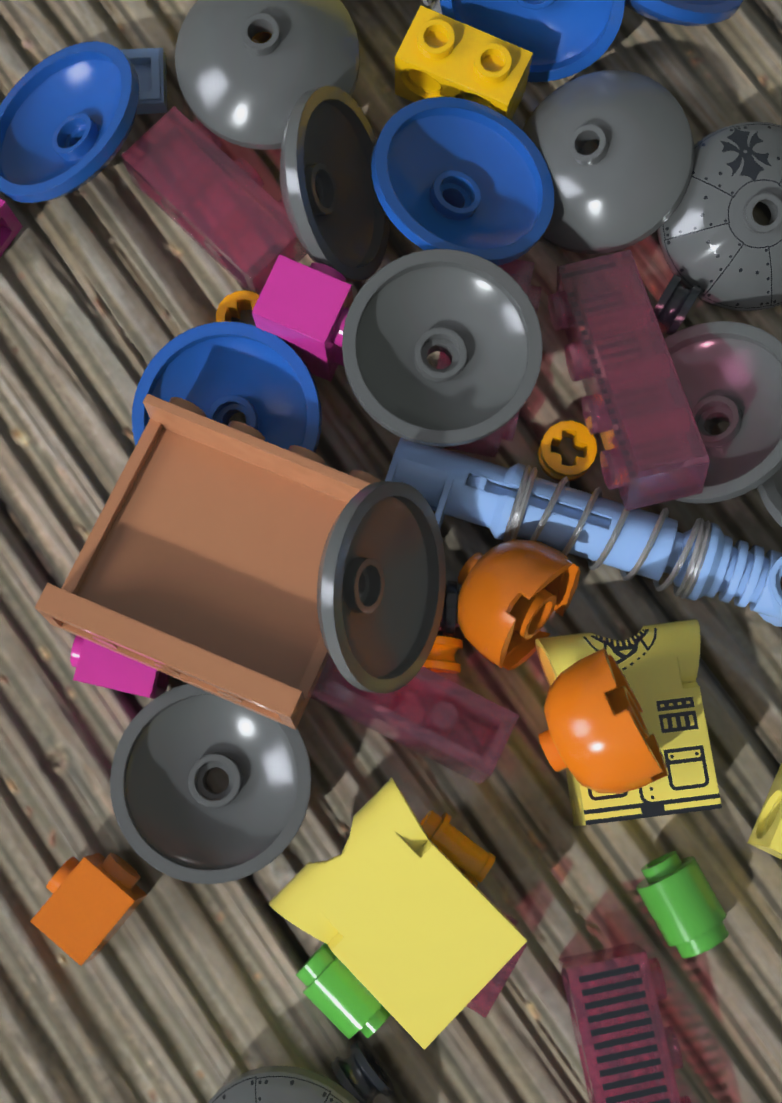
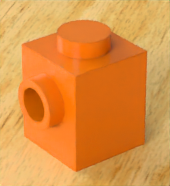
[30,853,148,966]

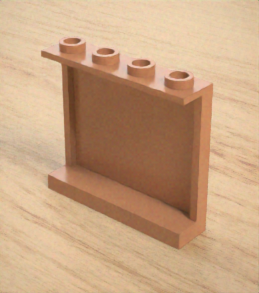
[34,394,381,730]

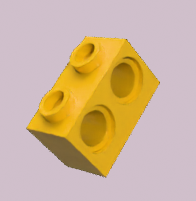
[395,5,533,120]

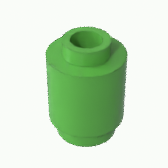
[636,851,729,958]
[296,943,391,1039]

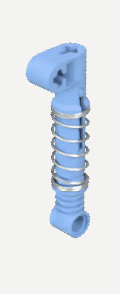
[385,438,782,627]

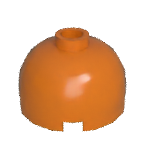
[457,539,581,671]
[538,648,669,794]

